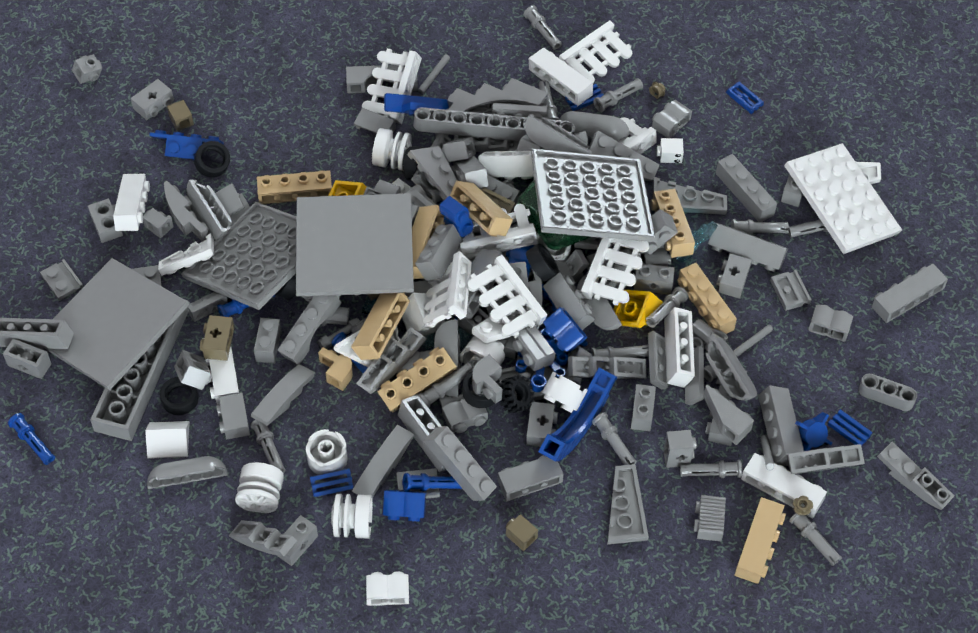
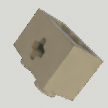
[200,315,234,361]

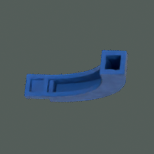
[538,367,617,462]

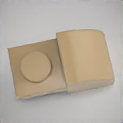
[318,347,353,391]

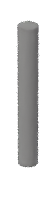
[417,54,450,94]
[760,435,774,470]

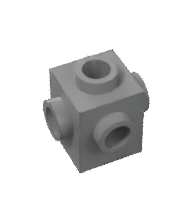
[72,54,102,84]

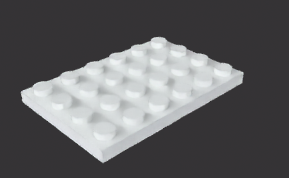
[784,143,902,254]

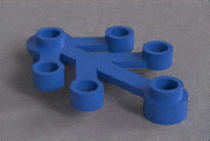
[515,329,568,392]

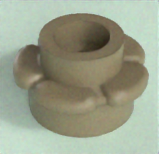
[649,82,665,99]
[793,496,813,515]

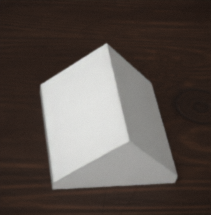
[402,293,445,336]
[145,421,190,458]

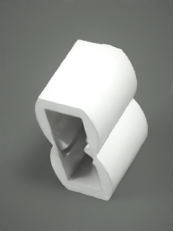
[366,571,409,606]

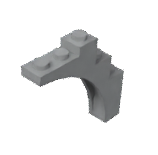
[435,78,550,137]

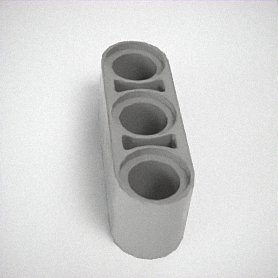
[858,373,917,411]

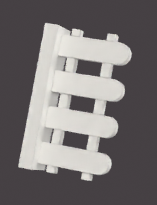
[559,20,632,84]
[362,48,422,124]
[587,117,657,154]
[460,204,538,259]
[581,238,649,306]
[423,251,472,328]
[467,255,547,338]

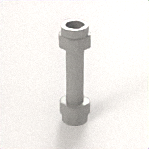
[317,318,360,349]

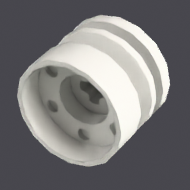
[372,128,412,171]
[235,462,284,513]
[331,494,373,539]

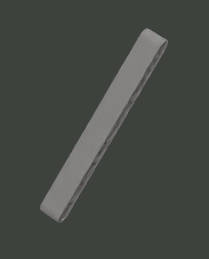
[413,108,575,141]

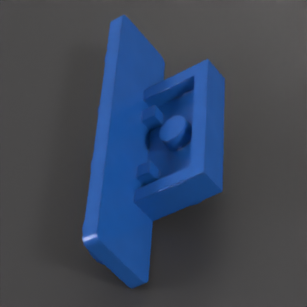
[384,93,449,116]
[149,130,224,160]

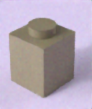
[167,100,194,131]
[506,514,538,551]

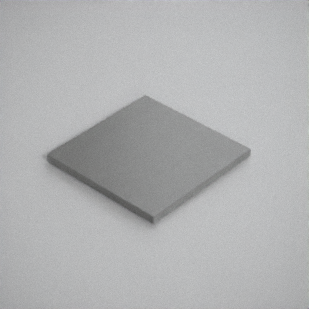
[531,149,655,242]
[296,193,414,297]
[181,202,297,310]
[45,258,189,390]

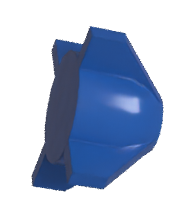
[795,412,833,451]

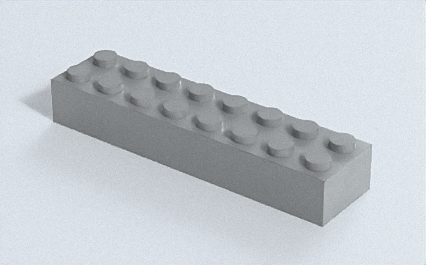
[90,299,188,441]

